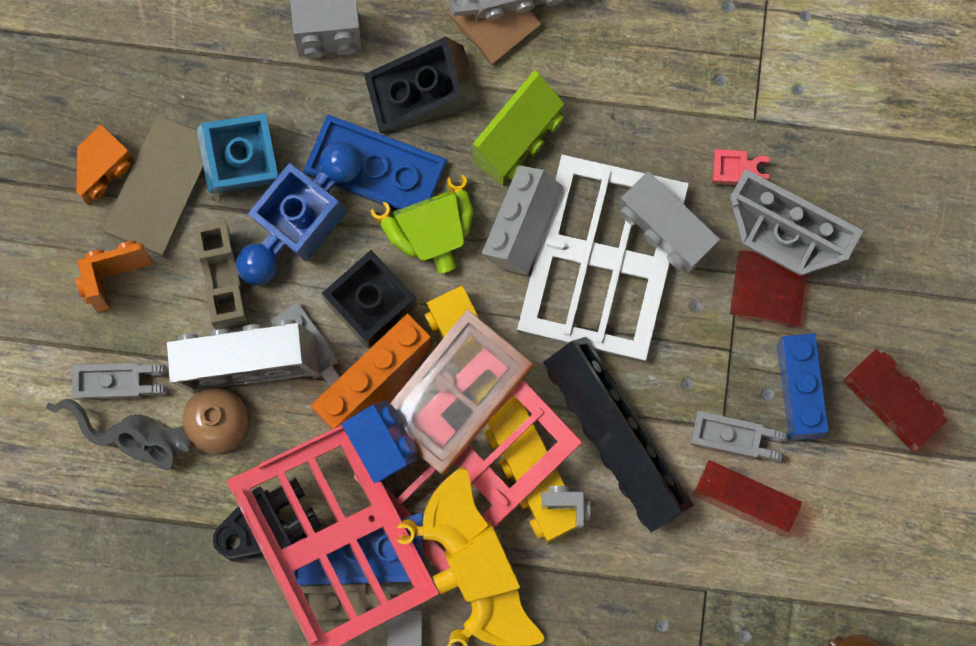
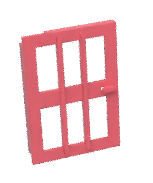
[353,348,584,572]
[226,425,439,646]

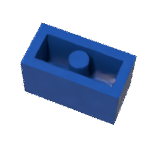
[341,400,419,484]

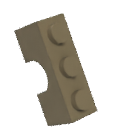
[193,221,249,330]

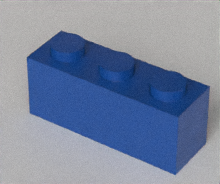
[776,333,829,441]

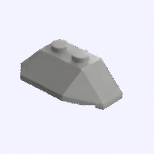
[730,169,863,276]

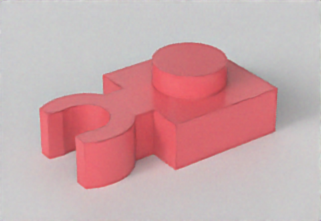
[712,149,770,185]

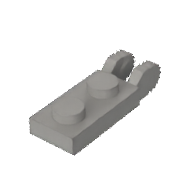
[72,363,167,400]
[690,411,788,462]

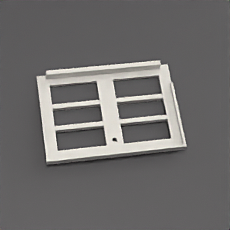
[517,155,689,361]

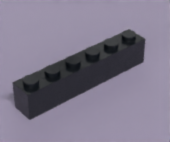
[543,337,694,533]

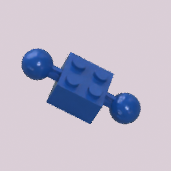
[236,142,361,286]

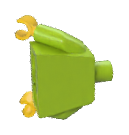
[371,175,473,274]

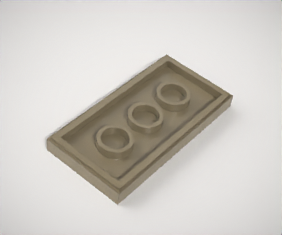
[103,115,204,257]

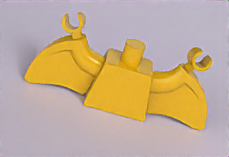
[397,467,544,646]

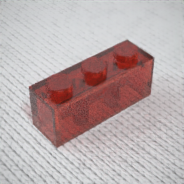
[842,349,948,453]
[691,460,802,537]

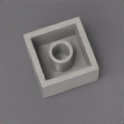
[290,0,362,59]

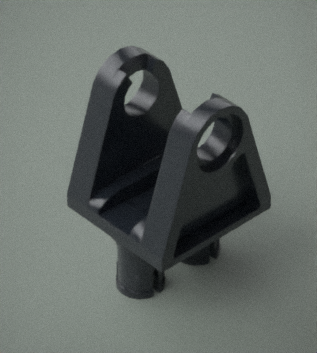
[213,477,322,562]

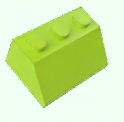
[472,70,565,186]

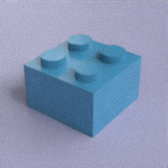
[197,113,278,194]

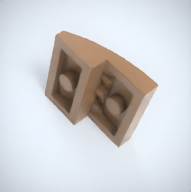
[448,10,541,64]

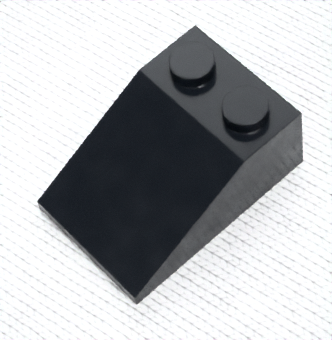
[364,36,480,134]

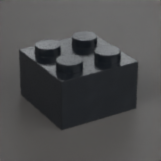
[321,250,417,349]

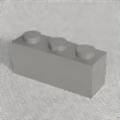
[482,165,563,275]
[618,171,720,274]

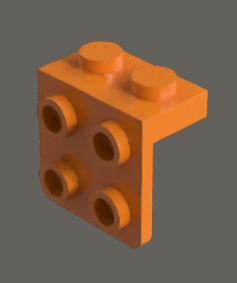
[75,241,152,313]

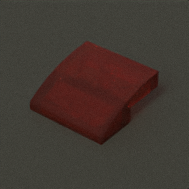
[729,250,807,328]

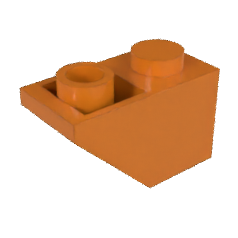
[76,125,134,204]

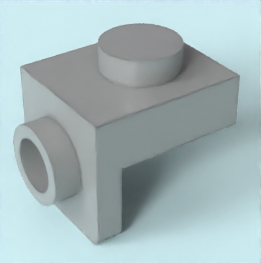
[541,486,590,529]

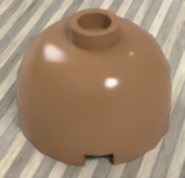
[182,387,250,455]

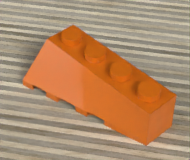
[310,313,432,430]

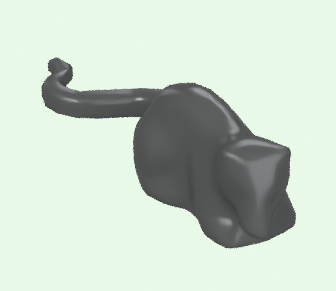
[46,399,192,470]

